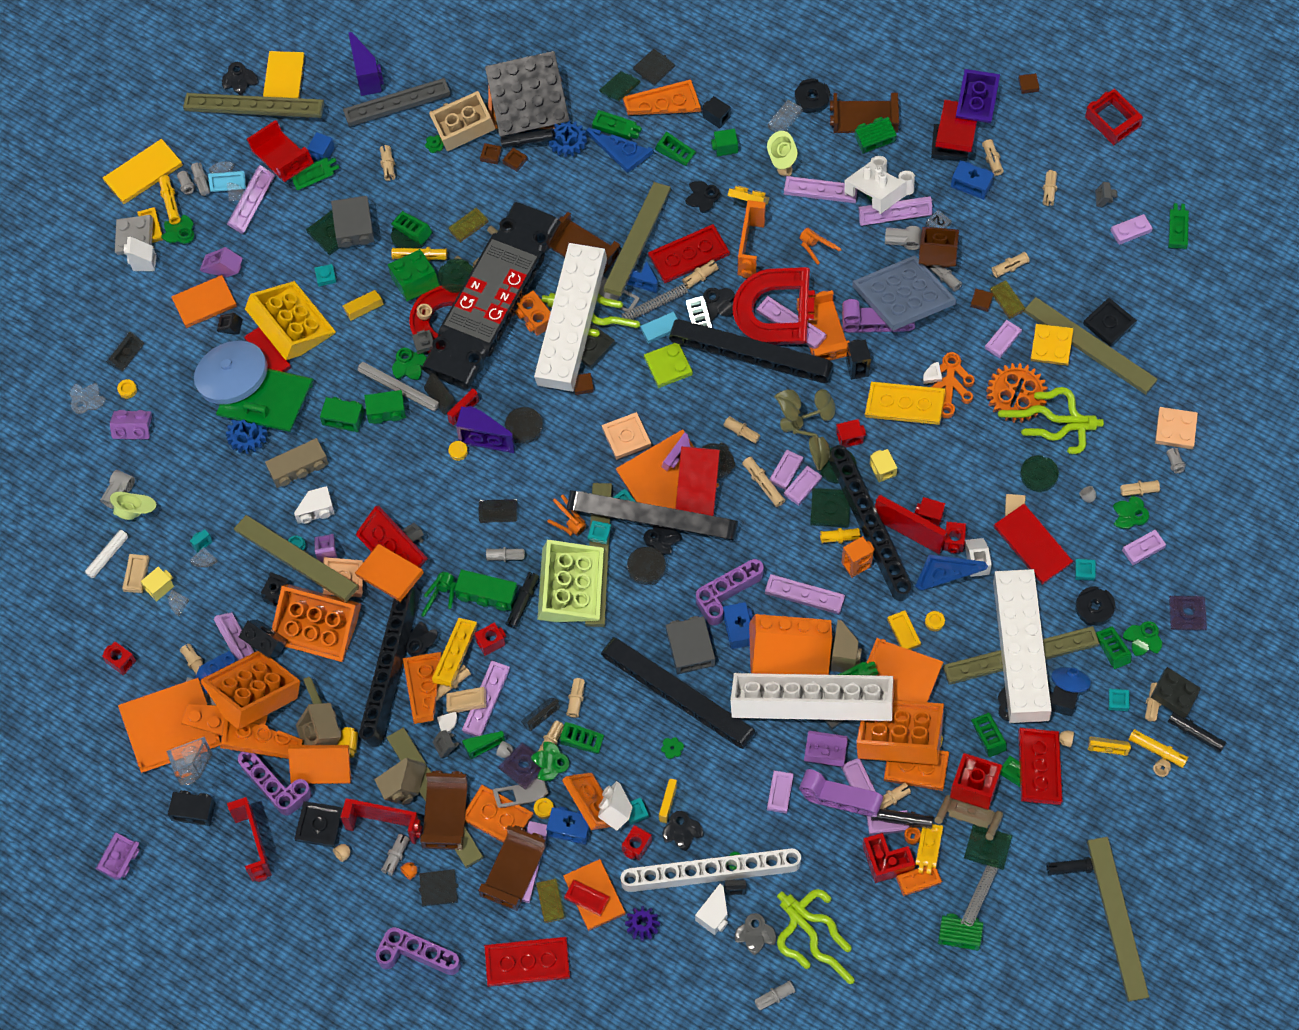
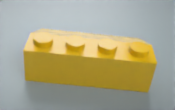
[245,281,336,360]

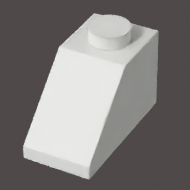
[695,884,728,935]

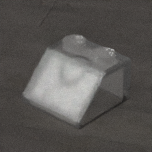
[166,737,213,785]

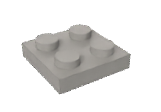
[115,215,153,255]

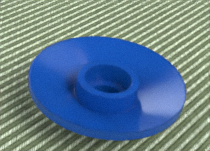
[1051,667,1091,692]

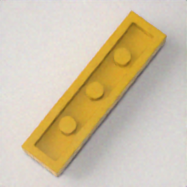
[432,618,477,687]

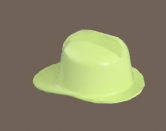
[767,131,798,169]
[110,492,156,520]

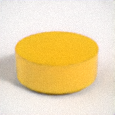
[117,379,137,399]
[448,441,468,461]
[925,611,945,632]
[534,798,554,819]

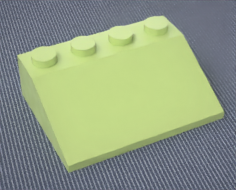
[537,540,604,622]

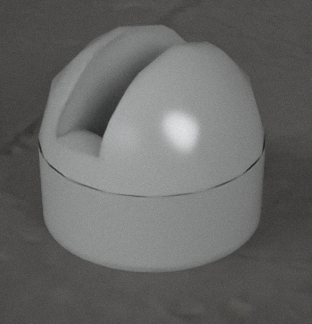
[1079,486,1096,503]
[496,741,513,759]

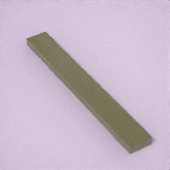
[183,93,324,118]
[604,182,671,296]
[1024,297,1158,395]
[585,483,612,627]
[234,515,359,602]
[943,626,1099,685]
[386,727,483,869]
[1087,837,1149,1002]

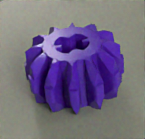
[625,906,660,942]

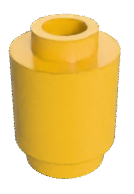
[337,727,358,758]

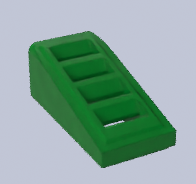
[655,131,696,166]
[391,211,432,245]
[1096,626,1132,669]
[971,713,1007,757]
[560,722,604,754]
[462,731,505,759]

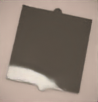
[633,49,675,86]
[419,869,458,907]

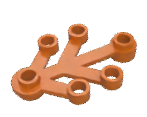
[931,352,975,419]

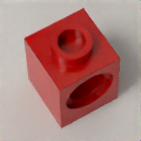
[836,419,866,448]
[915,497,945,526]
[943,522,966,553]
[474,622,506,656]
[102,641,136,676]
[622,825,652,861]

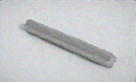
[357,362,439,411]

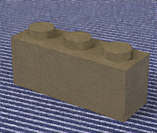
[265,438,328,488]

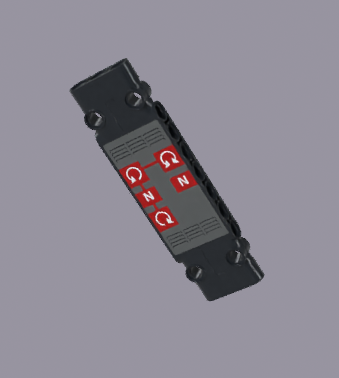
[422,202,561,389]

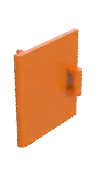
[615,429,719,526]
[867,638,943,702]
[118,678,221,773]

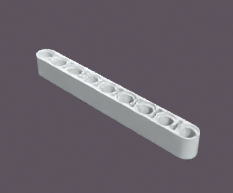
[621,849,801,892]

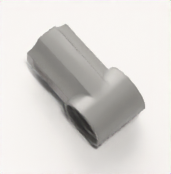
[885,226,922,250]
[100,469,135,509]

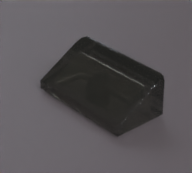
[105,332,144,372]
[424,373,455,415]
[478,499,517,523]
[521,697,560,732]

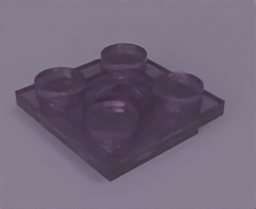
[1169,596,1207,630]
[498,743,541,790]

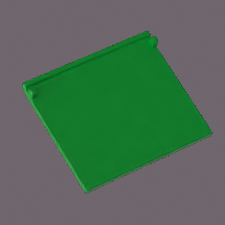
[216,369,314,432]

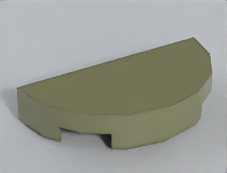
[303,677,322,704]

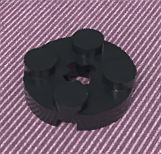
[794,78,830,113]
[1075,586,1115,626]

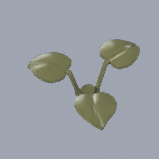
[774,389,835,471]

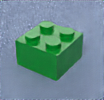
[387,249,439,301]

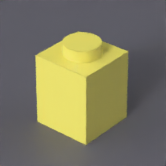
[141,567,174,602]

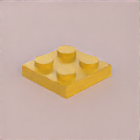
[727,186,770,205]
[1031,324,1073,366]

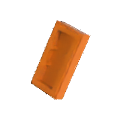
[896,866,942,896]

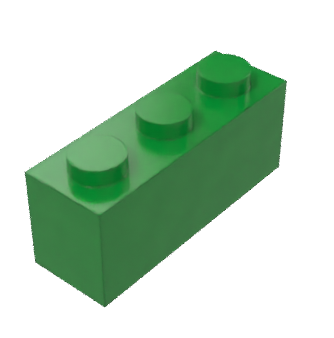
[454,569,518,611]

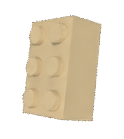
[429,91,496,152]

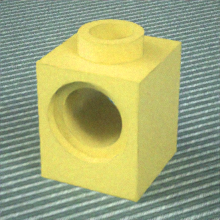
[869,449,897,483]

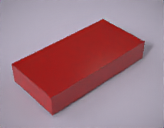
[447,388,479,426]
[564,879,610,917]

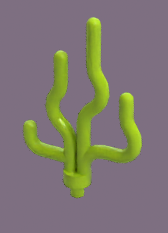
[541,293,640,337]
[998,387,1104,454]
[777,889,855,984]

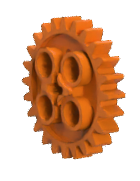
[986,363,1048,423]

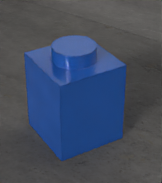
[307,132,335,162]

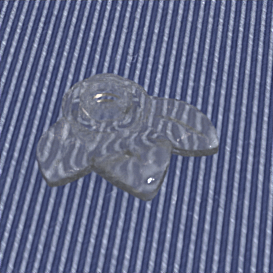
[70,383,106,414]

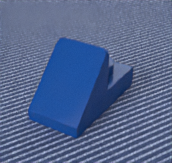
[627,262,658,293]

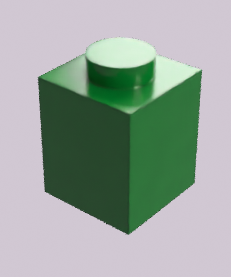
[711,128,738,157]

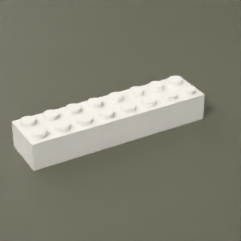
[534,243,607,392]
[993,569,1051,723]
[731,673,894,721]

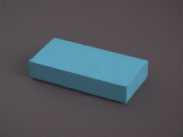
[208,171,246,192]
[640,312,678,344]

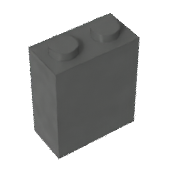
[331,196,374,248]
[666,616,715,675]

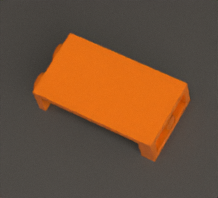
[738,200,766,278]
[796,290,849,361]

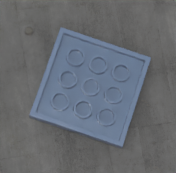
[852,255,956,331]

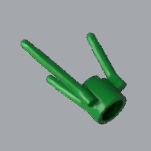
[421,572,456,617]

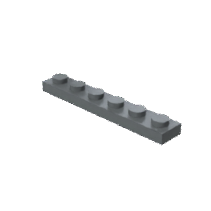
[343,78,450,127]

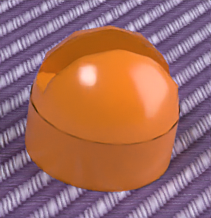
[904,827,921,845]
[400,862,418,880]

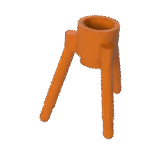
[800,228,841,265]
[547,495,587,536]

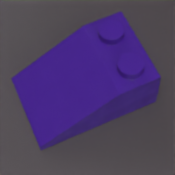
[348,32,384,96]
[956,69,1000,123]
[456,406,515,453]

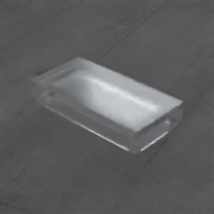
[768,100,803,132]

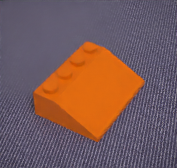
[272,584,361,662]
[749,614,832,675]
[201,651,300,729]
[857,700,944,765]

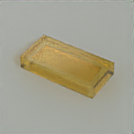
[448,207,488,243]
[990,280,1025,319]
[536,879,564,923]

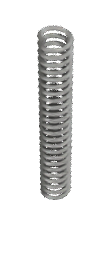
[622,283,688,320]
[961,860,999,926]

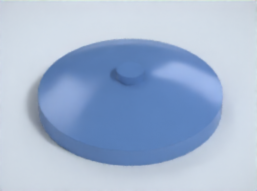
[194,341,268,404]

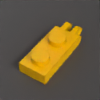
[916,824,943,874]

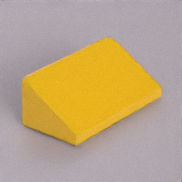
[342,290,383,321]
[1088,736,1131,756]

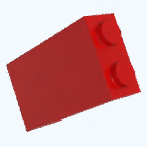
[247,120,314,182]
[227,797,272,882]
[341,798,423,844]

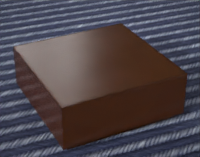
[1018,73,1040,94]
[480,143,502,165]
[502,148,528,172]
[970,288,993,312]
[574,373,594,395]

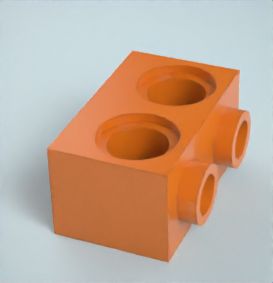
[515,290,551,336]
[841,536,874,578]

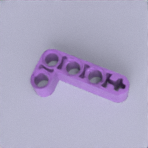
[842,299,915,333]
[696,559,763,626]
[238,752,311,816]
[799,769,883,817]
[376,927,461,975]

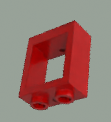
[1085,88,1143,145]

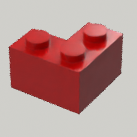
[862,833,915,883]

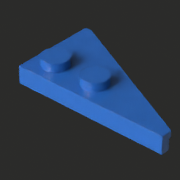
[586,128,654,173]
[915,555,988,591]

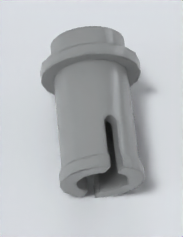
[177,171,195,194]
[1166,448,1186,473]

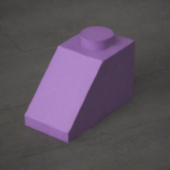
[200,247,243,277]

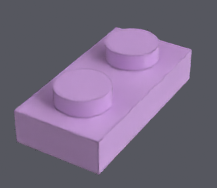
[1111,214,1153,245]
[1122,530,1166,565]

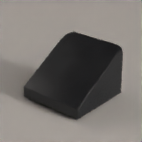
[217,313,243,335]
[725,879,746,895]

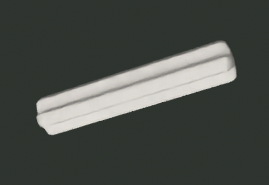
[85,530,128,578]

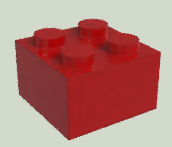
[950,753,1002,810]

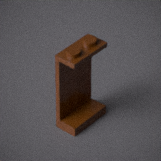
[830,93,899,133]
[550,212,621,275]
[420,771,468,850]
[478,825,547,911]

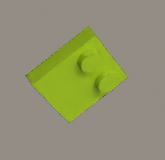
[644,343,693,388]

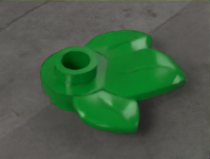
[161,215,194,244]
[392,348,426,380]
[1113,496,1149,529]
[1123,621,1162,656]
[531,742,569,781]

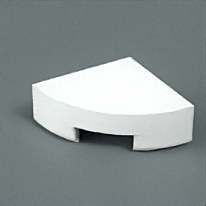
[923,362,942,384]
[437,712,457,734]

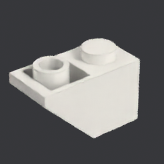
[124,237,156,271]
[294,486,335,524]
[964,538,992,577]
[598,781,632,830]

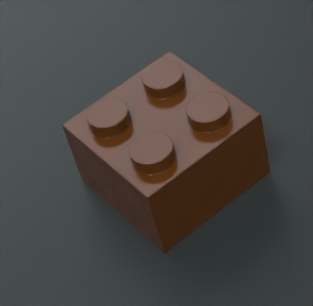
[919,227,959,267]

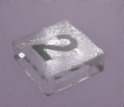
[926,210,952,229]

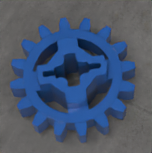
[548,121,587,158]
[226,419,268,454]

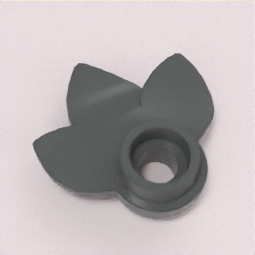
[735,913,776,955]

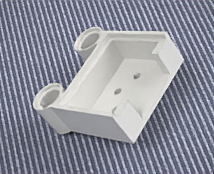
[845,156,915,214]

